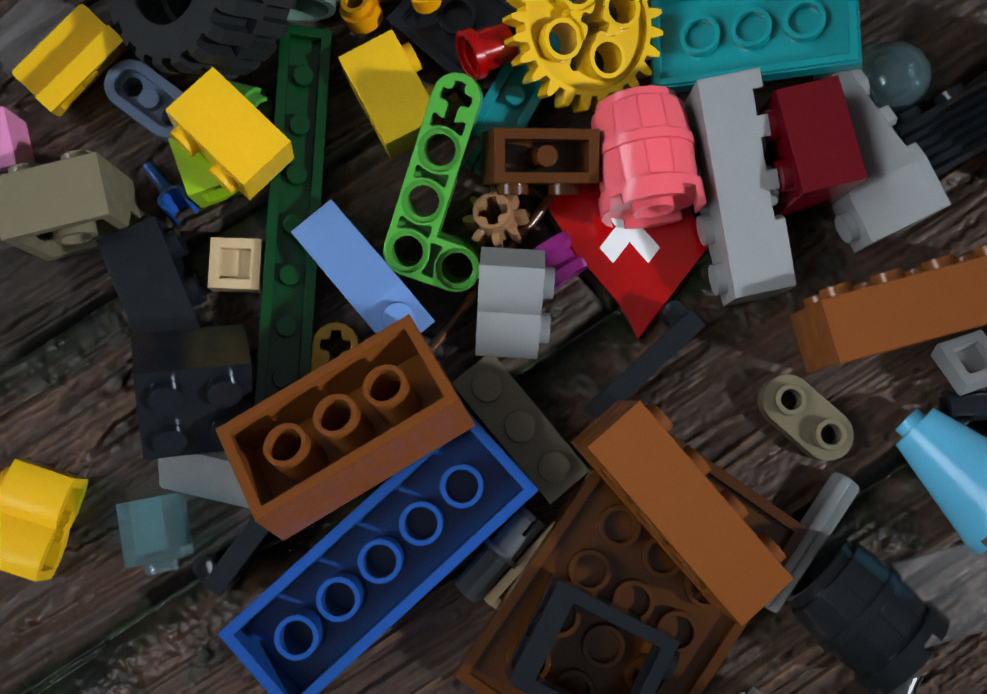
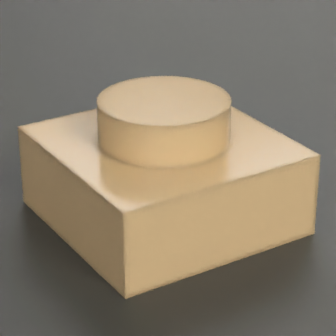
[207,237,265,293]

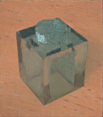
[116,493,194,575]

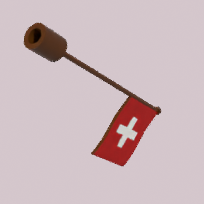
[428,183,709,353]

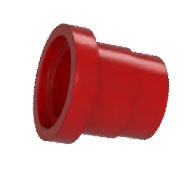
[455,23,517,81]

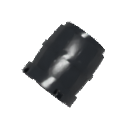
[787,539,950,694]

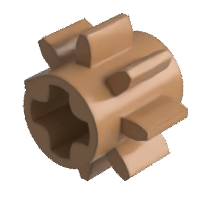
[463,186,529,249]

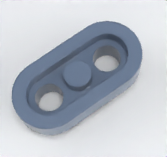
[104,59,184,143]

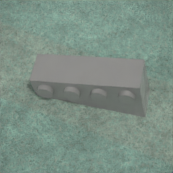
[684,67,797,307]

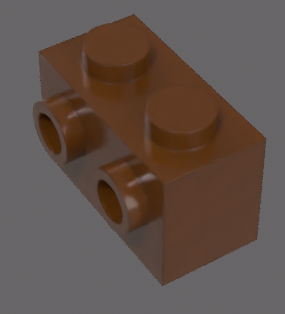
[482,127,600,195]

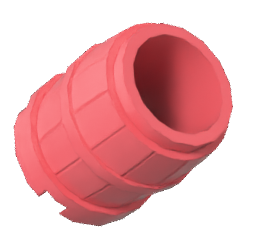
[591,85,707,229]

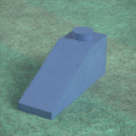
[291,199,435,333]

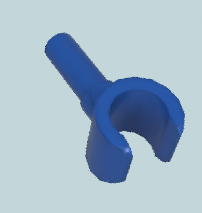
[143,162,198,226]

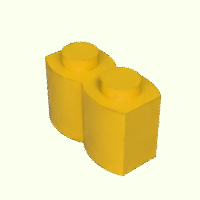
[0,459,89,582]

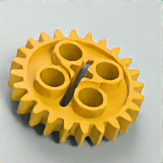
[502,0,663,113]

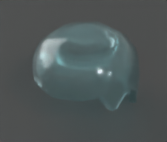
[861,41,932,116]

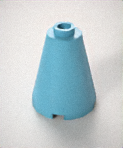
[895,408,987,555]

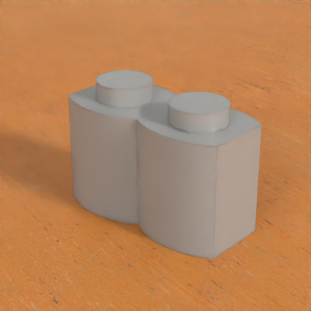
[475,247,555,359]

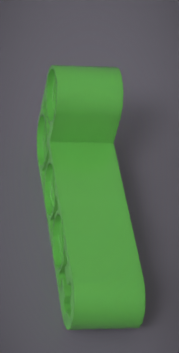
[383,72,483,292]

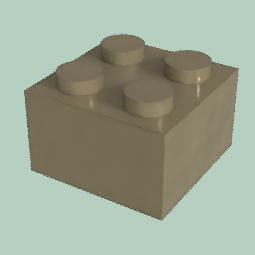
[0,150,142,261]

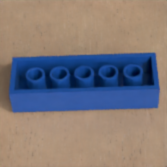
[218,412,539,694]

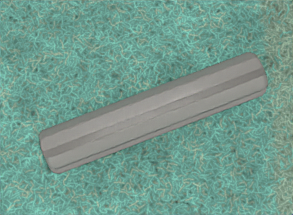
[764,472,859,613]

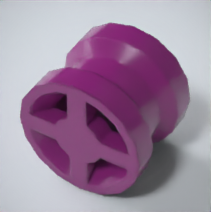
[533,231,589,290]

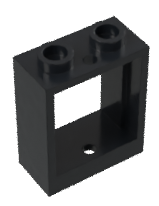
[505,573,680,694]

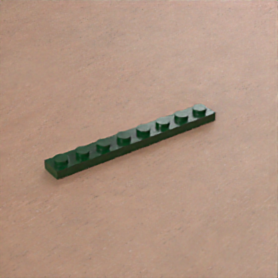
[254,24,332,406]

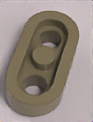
[757,374,854,461]

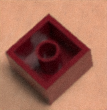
[757,75,867,216]

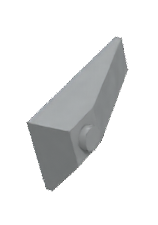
[813,69,951,253]

